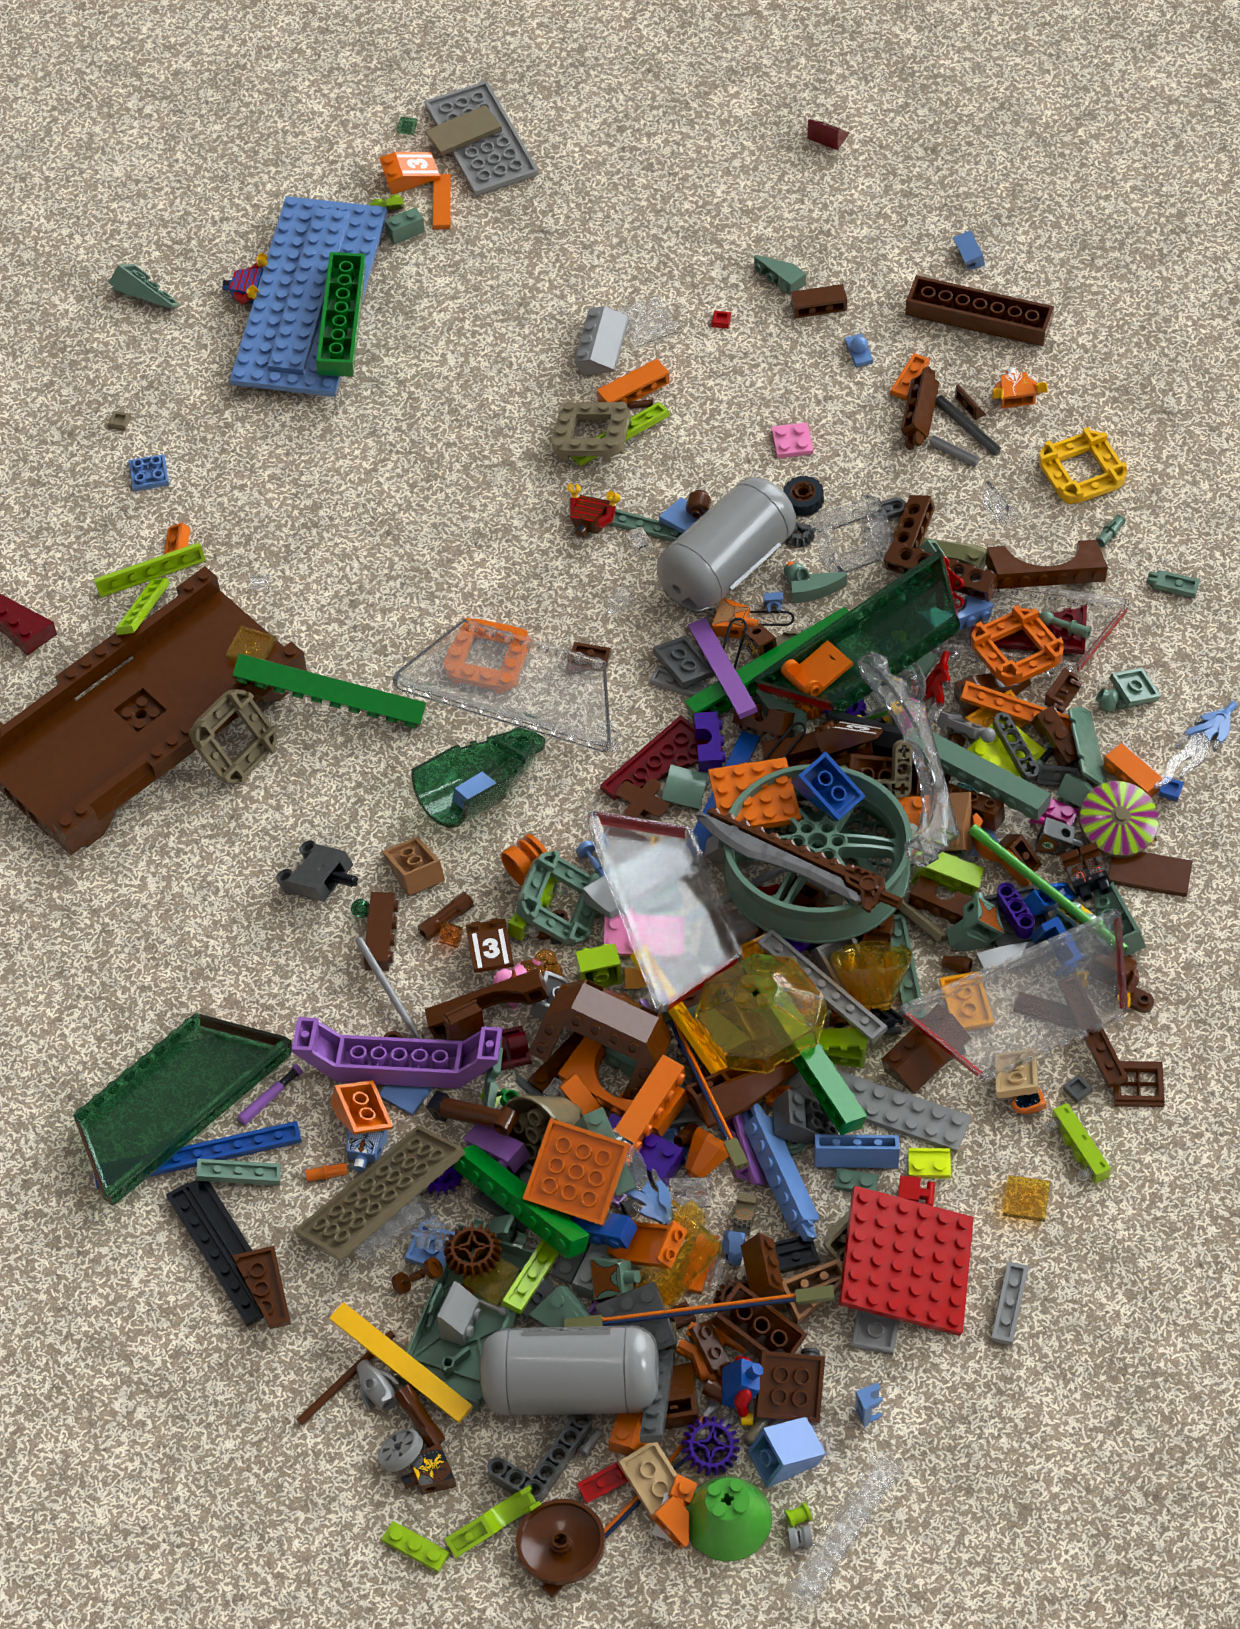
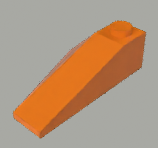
[609,1412,648,1456]

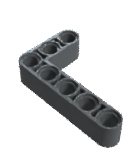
[487,1414,592,1503]

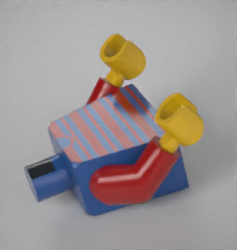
[222,253,268,305]
[722,1356,763,1426]

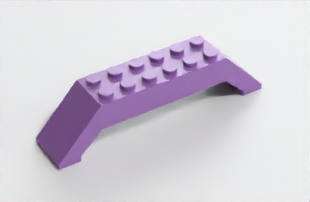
[292,1017,502,1089]

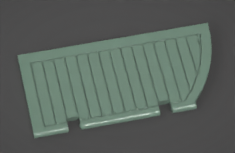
[1067,707,1107,785]

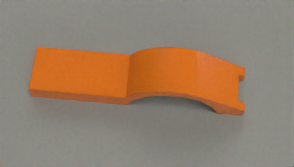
[972,813,1033,887]

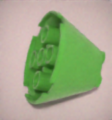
[686,1476,772,1561]

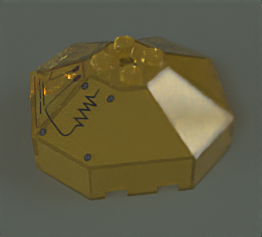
[695,953,827,1074]

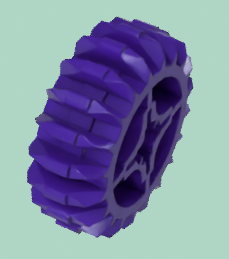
[681,1416,740,1477]

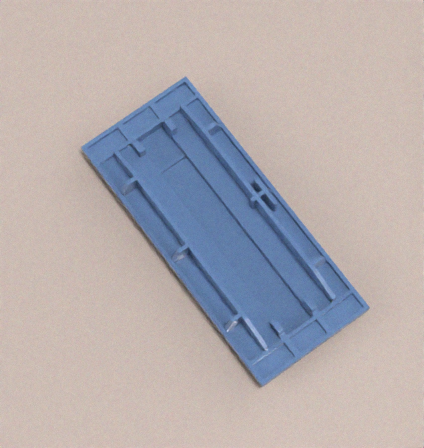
[230,196,388,397]

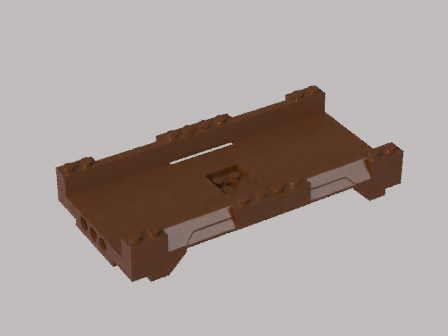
[0,566,307,855]

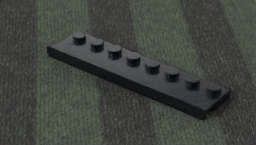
[166,1180,264,1327]

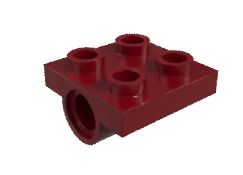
[501,1025,532,1071]

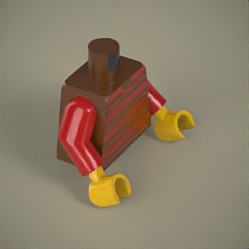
[567,483,621,538]

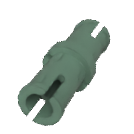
[1096,514,1126,547]

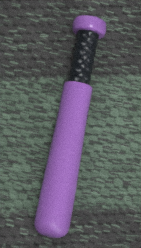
[237,1064,303,1125]

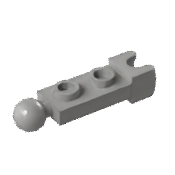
[937,711,996,743]

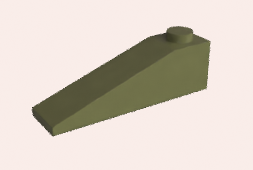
[922,538,987,570]

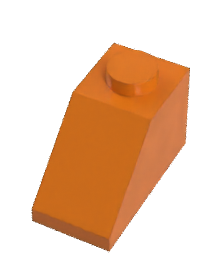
[650,1495,689,1549]

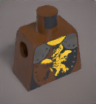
[743,624,777,660]
[401,1443,456,1495]

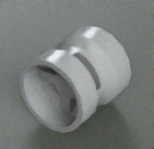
[787,1525,813,1550]

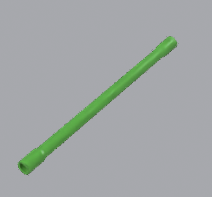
[968,824,1129,953]

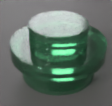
[351,899,369,918]

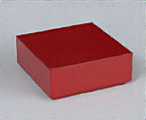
[711,310,732,329]

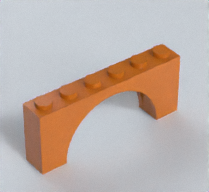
[558,1037,688,1138]

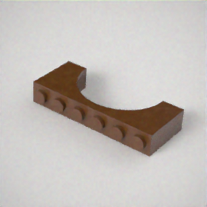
[985,540,1108,589]

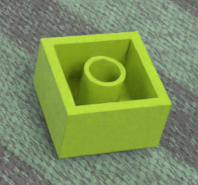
[576,943,622,987]

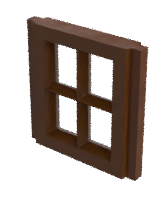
[1113,1061,1165,1107]

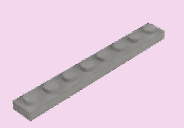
[757,929,887,1043]

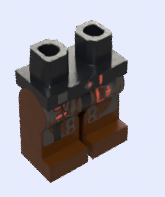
[1060,842,1111,902]

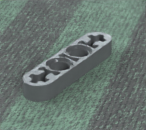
[992,712,1039,781]

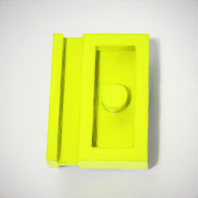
[908,1148,951,1179]

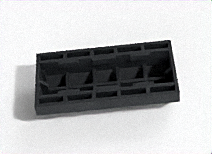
[826,709,905,757]

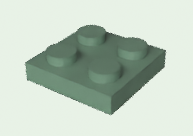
[1109,668,1161,707]

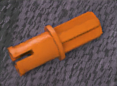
[305,1163,348,1182]

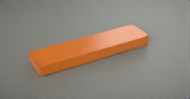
[433,174,451,230]

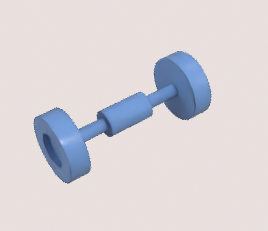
[576,841,611,878]

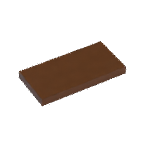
[1108,852,1193,897]

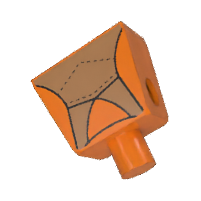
[712,598,759,638]

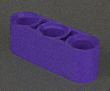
[996,882,1035,939]

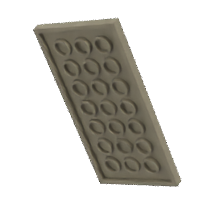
[294,1125,465,1261]

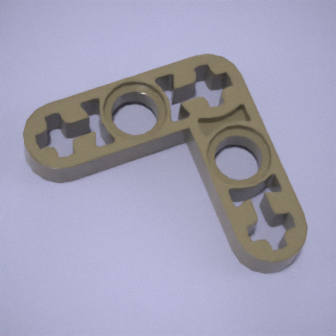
[874,740,912,798]

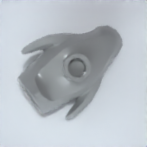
[357,1359,400,1411]

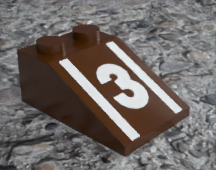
[815,720,884,754]
[466,918,514,973]

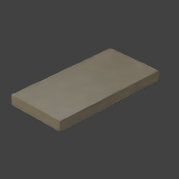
[425,105,502,156]

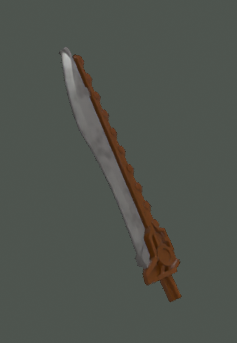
[696,807,903,913]

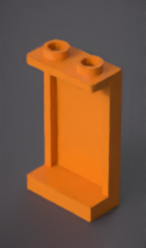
[606,1218,688,1269]

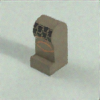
[733,1193,757,1236]

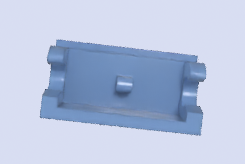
[953,230,985,270]
[452,772,497,810]
[855,1383,883,1427]

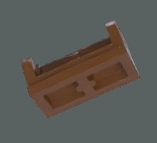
[1044,667,1082,713]

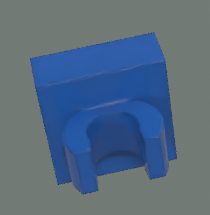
[1159,776,1184,802]

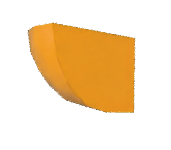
[624,968,649,989]

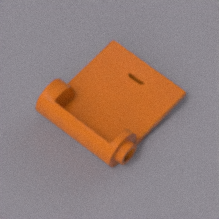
[781,640,854,699]

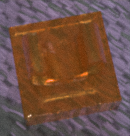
[439,922,463,948]

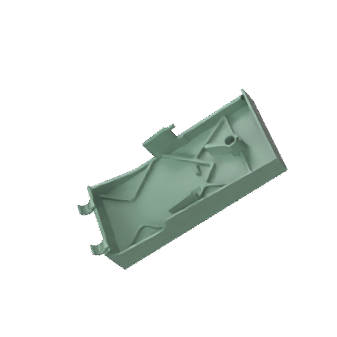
[396,1218,534,1412]

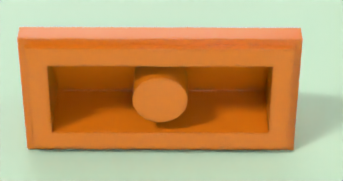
[164,522,190,554]

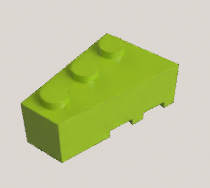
[911,847,984,896]
[811,1028,868,1068]

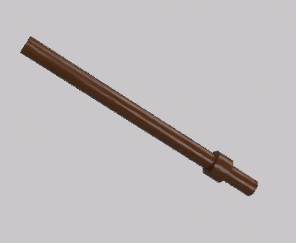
[296,1330,395,1425]

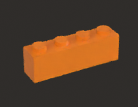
[597,359,669,405]

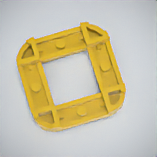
[1039,427,1127,504]

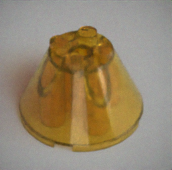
[830,941,912,1011]

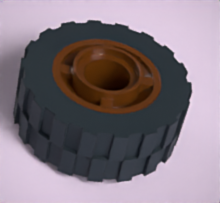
[783,476,824,516]

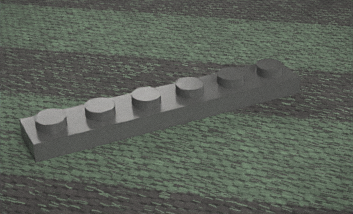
[639,1349,675,1443]

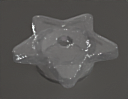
[953,851,978,863]

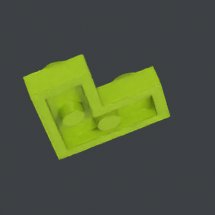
[369,195,404,210]

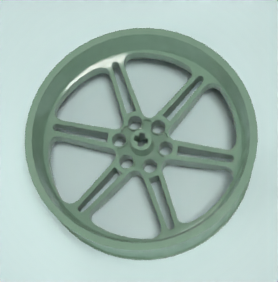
[723,764,912,944]

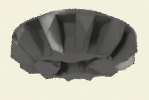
[787,521,815,547]

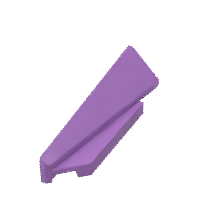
[725,1108,767,1186]

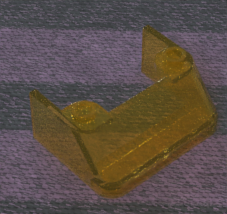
[638,1199,722,1306]

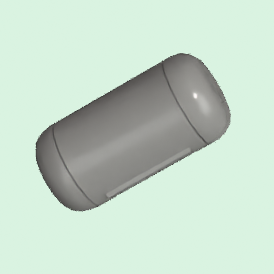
[657,477,796,612]
[480,1326,659,1416]

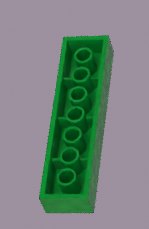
[316,252,366,377]

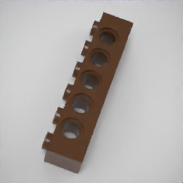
[883,541,998,602]

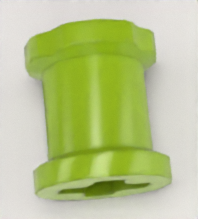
[784,1502,813,1528]

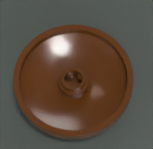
[516,1499,606,1585]

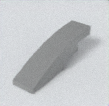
[976,940,1056,974]

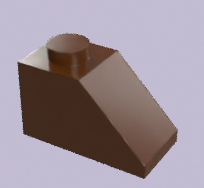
[999,834,1042,872]

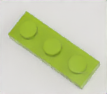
[381,1521,450,1573]

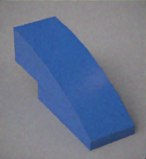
[1023,882,1078,916]

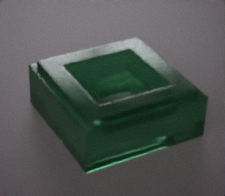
[397,116,418,135]

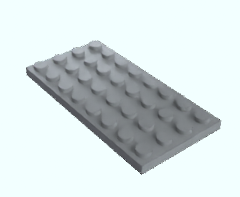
[424,80,539,196]

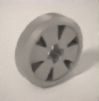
[378,1428,423,1472]

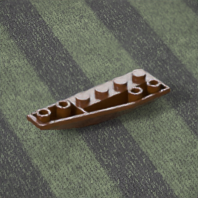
[686,1052,799,1129]

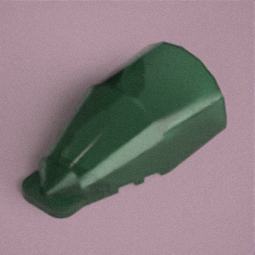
[411,726,546,828]

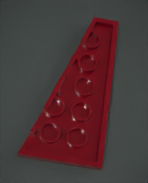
[600,715,723,800]

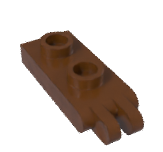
[689,1319,730,1380]

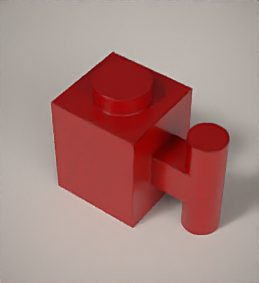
[898,1175,935,1206]

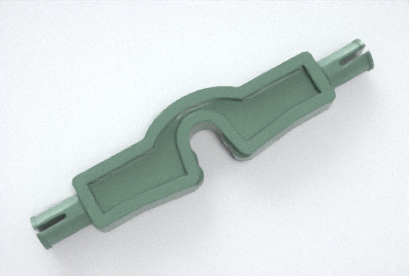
[483,1037,503,1108]

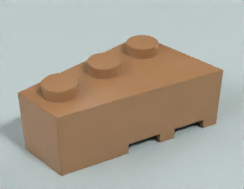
[782,1258,843,1326]

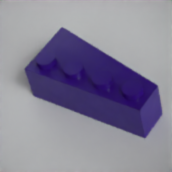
[608,1113,685,1187]

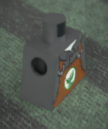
[1034,817,1084,856]

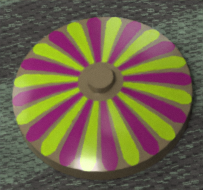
[1079,781,1159,858]

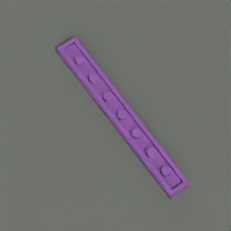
[688,618,758,719]

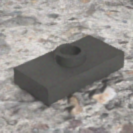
[521,1277,556,1320]

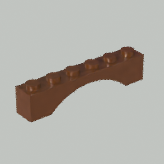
[425,968,549,1039]

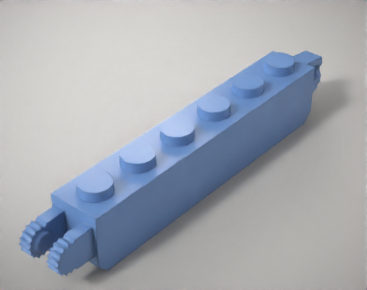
[742,1103,819,1242]

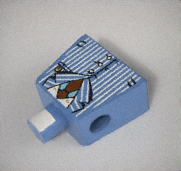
[346,1128,388,1172]

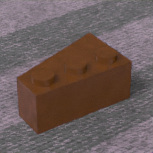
[762,726,821,766]

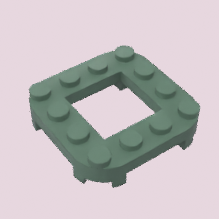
[516,850,600,946]

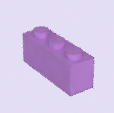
[463,1125,530,1174]

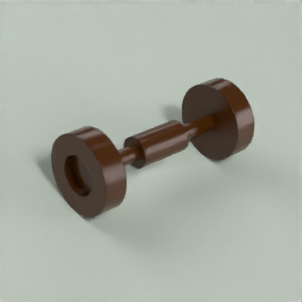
[392,1257,443,1294]

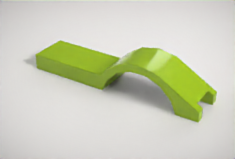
[444,1485,541,1558]

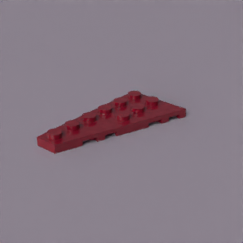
[970,604,1087,655]

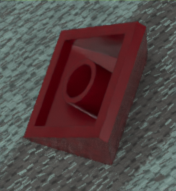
[807,119,850,150]

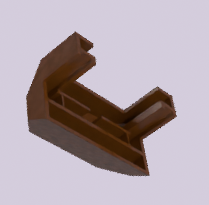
[528,979,673,1100]

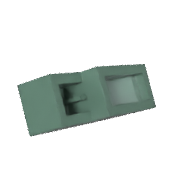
[791,572,847,604]

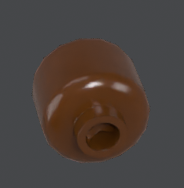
[686,490,711,518]

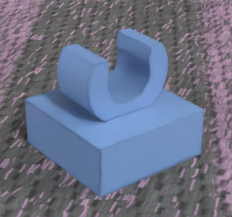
[763,592,783,613]

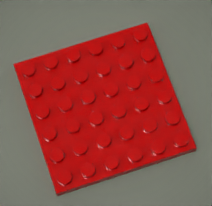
[838,1186,974,1336]

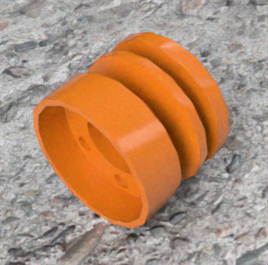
[500,834,548,886]

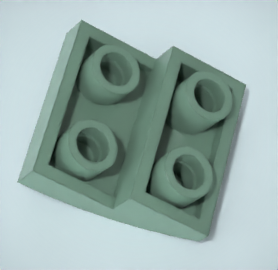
[662,765,708,810]

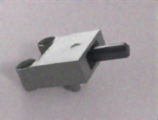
[276,840,358,902]

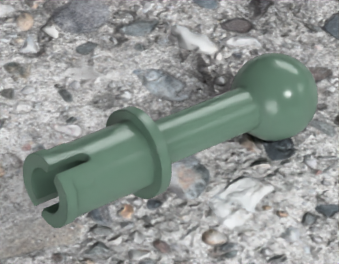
[1039,611,1091,639]

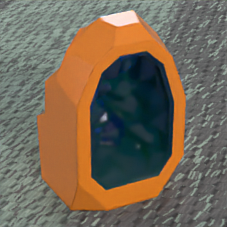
[1010,1088,1047,1114]

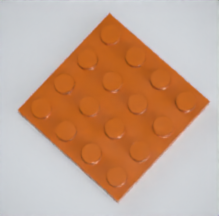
[708,757,801,829]
[522,1118,631,1226]

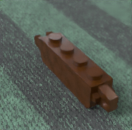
[901,366,940,450]

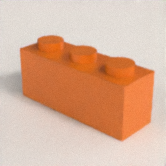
[1103,743,1164,798]

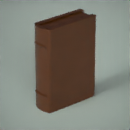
[443,999,484,1041]

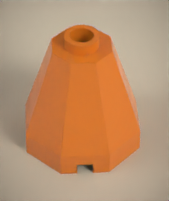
[685,1127,729,1181]

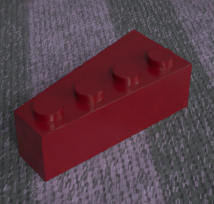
[0,594,57,656]

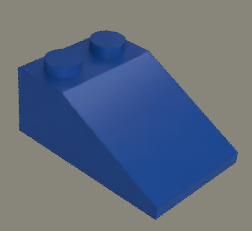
[791,751,865,821]

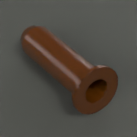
[628,397,654,409]

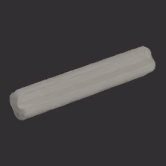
[930,435,980,467]

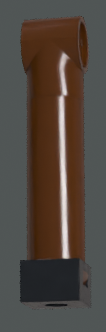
[426,1091,520,1137]

